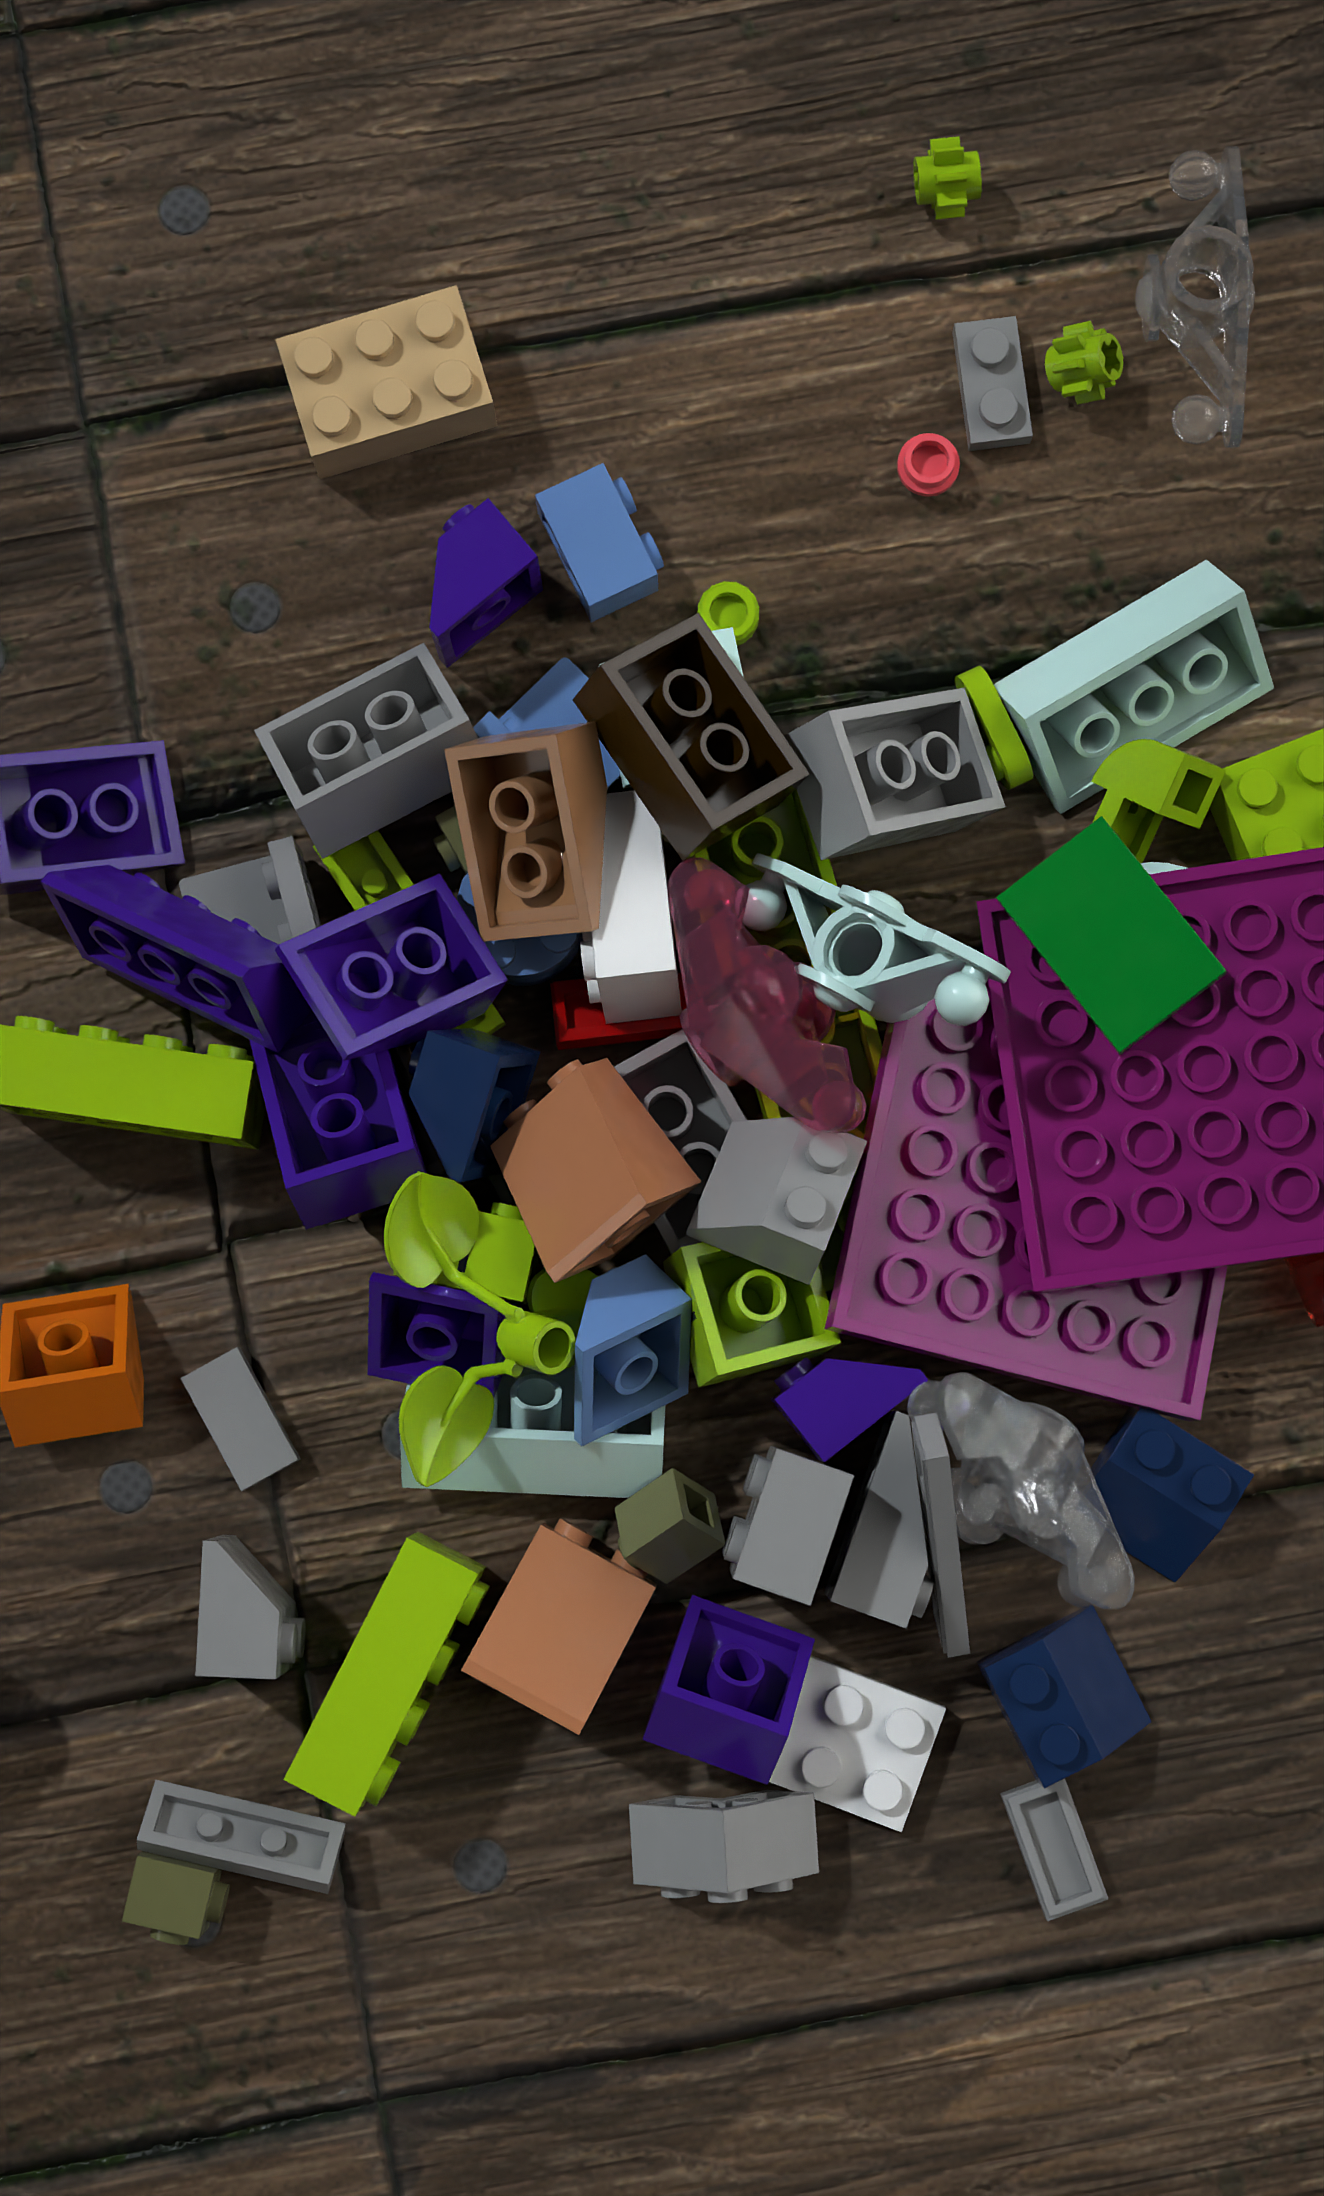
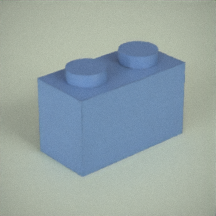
[535,463,664,622]

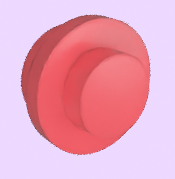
[897,433,960,497]

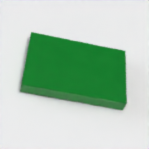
[996,816,1226,1056]

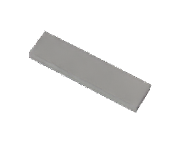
[911,1413,970,1658]

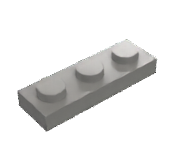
[137,1780,346,1894]

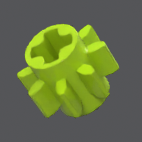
[913,136,982,220]
[1045,321,1123,405]

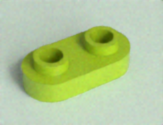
[955,666,1033,790]

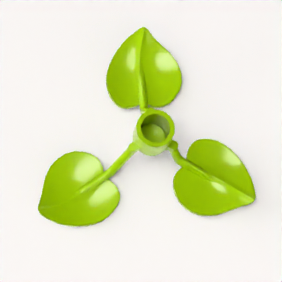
[384,1171,598,1487]

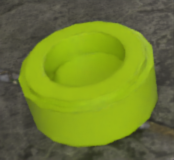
[697,581,759,646]

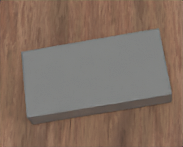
[181,1347,300,1491]
[1000,1778,1108,1922]

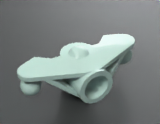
[735,853,1011,1026]

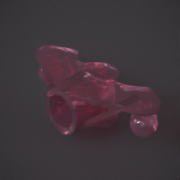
[668,857,867,1133]

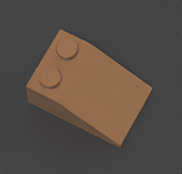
[444,721,607,942]

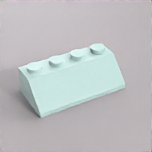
[994,560,1274,814]
[400,1365,666,1498]

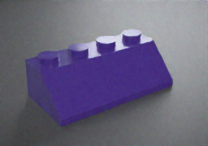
[40,865,312,1053]

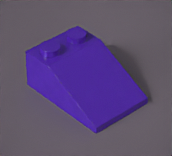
[0,740,185,895]
[275,874,508,1061]
[249,1012,428,1230]

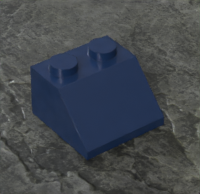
[409,1028,540,1182]
[1064,1407,1254,1582]
[976,1604,1152,1789]

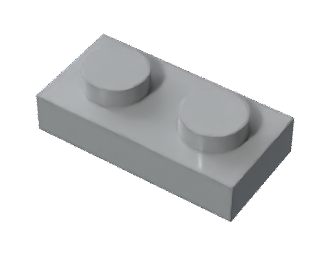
[952,316,1033,451]

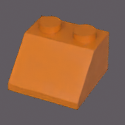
[0,1283,144,1448]

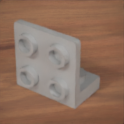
[179,836,321,944]

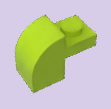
[1091,739,1226,863]

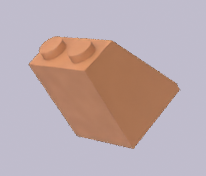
[490,1058,701,1283]
[461,1518,656,1735]

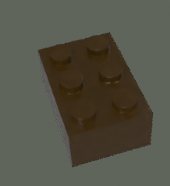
[573,613,810,861]

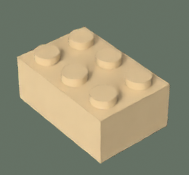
[275,285,497,479]

